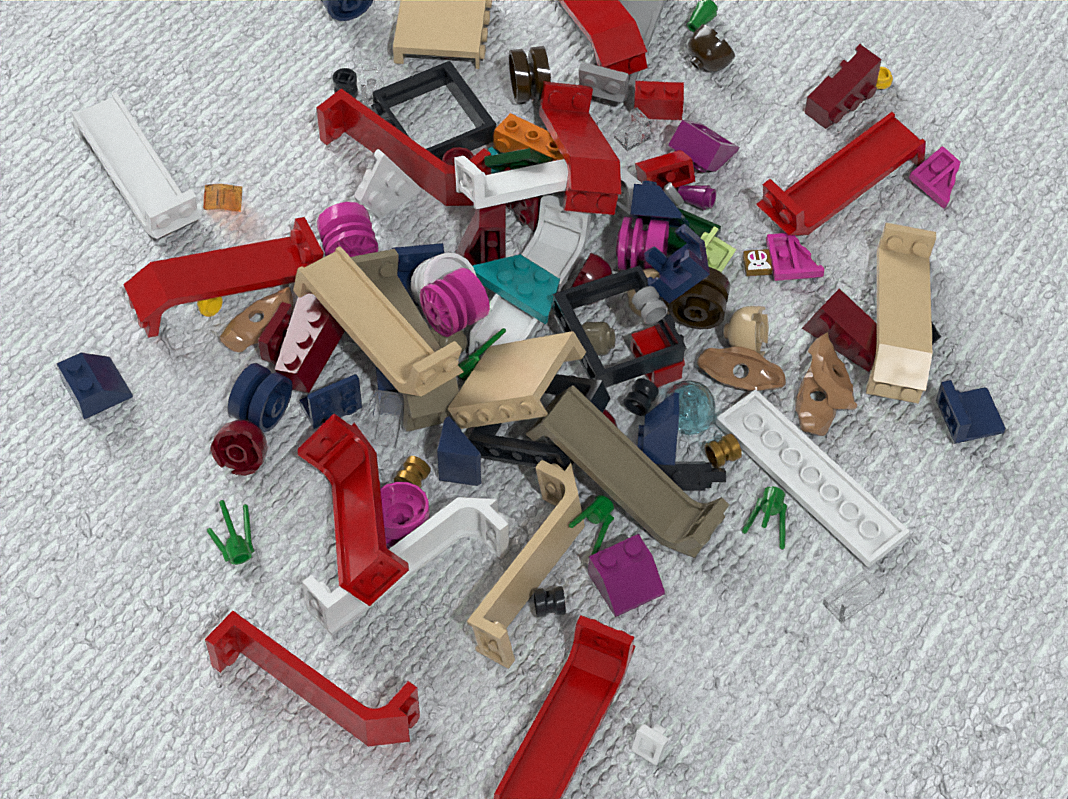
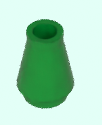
[686,0,718,33]

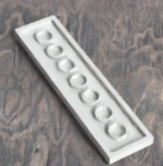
[716,389,910,568]

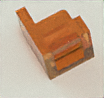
[203,184,243,212]

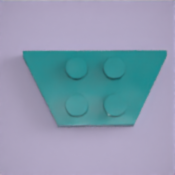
[473,254,560,324]

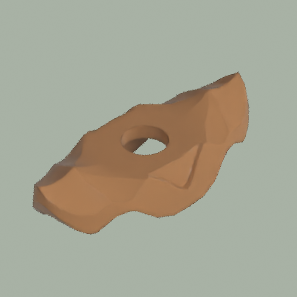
[220,287,293,352]
[808,332,857,410]
[696,346,786,391]
[795,366,837,436]

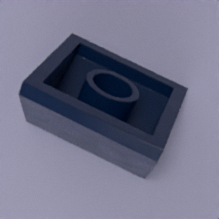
[437,416,482,486]

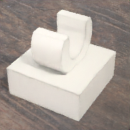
[631,724,669,766]

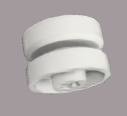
[411,253,476,308]

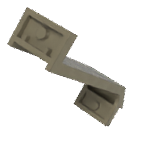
[350,249,459,432]
[526,386,730,558]

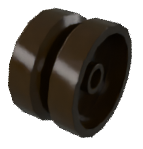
[508,46,551,103]
[668,267,731,330]

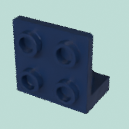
[392,243,444,306]
[299,374,362,429]
[936,380,1006,444]

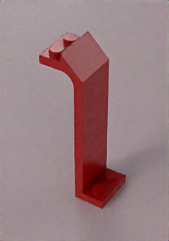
[558,0,648,75]
[538,81,621,215]
[316,89,491,206]
[756,112,926,236]
[123,217,324,338]
[297,414,409,606]
[205,610,420,747]
[493,615,636,799]

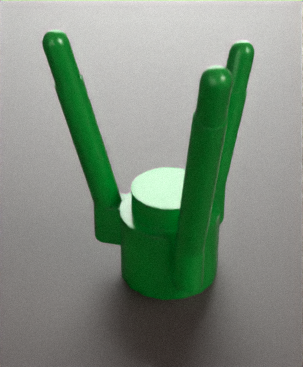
[458,328,506,381]
[742,486,787,550]
[569,495,614,555]
[207,500,255,565]

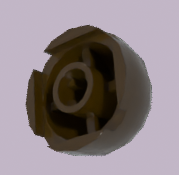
[688,24,735,72]

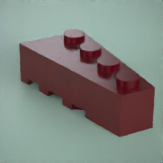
[275,293,345,393]

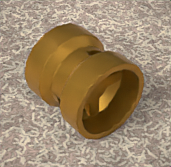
[705,433,742,468]
[394,456,431,488]

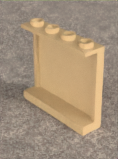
[393,0,492,69]
[447,331,586,429]

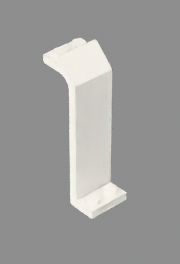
[72,92,202,239]
[454,156,642,214]
[469,194,593,358]
[302,497,509,636]

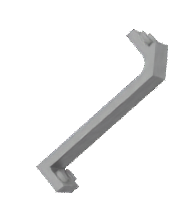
[578,0,671,103]

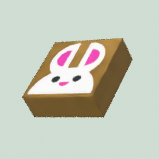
[743,249,773,276]

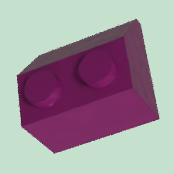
[668,119,740,173]
[588,534,665,617]

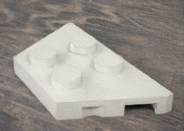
[354,149,421,219]

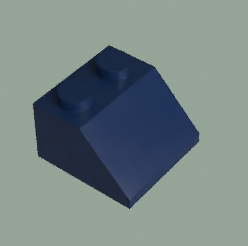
[630,181,690,228]
[56,352,133,420]
[637,392,679,465]

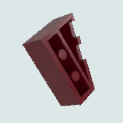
[805,44,882,129]
[455,203,506,266]
[801,288,877,372]

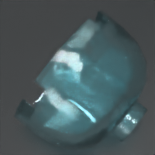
[664,380,716,435]

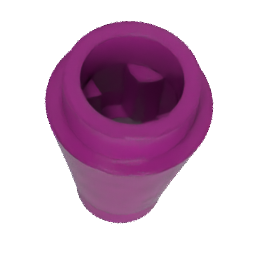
[678,185,716,210]

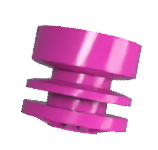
[317,202,378,257]
[616,217,669,270]
[420,267,490,337]
[380,482,430,549]

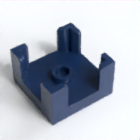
[644,224,710,303]

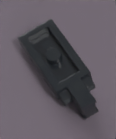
[656,461,726,491]

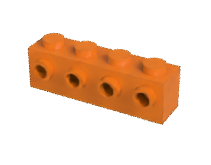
[493,113,564,161]

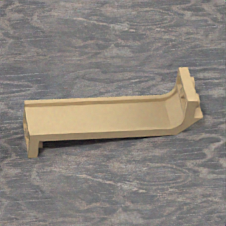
[866,223,936,404]
[293,246,463,397]
[467,460,585,669]

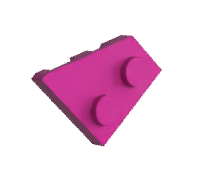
[909,146,961,209]
[766,233,825,281]

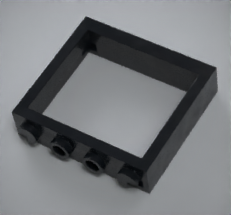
[371,61,496,160]
[552,265,687,388]
[468,374,611,471]

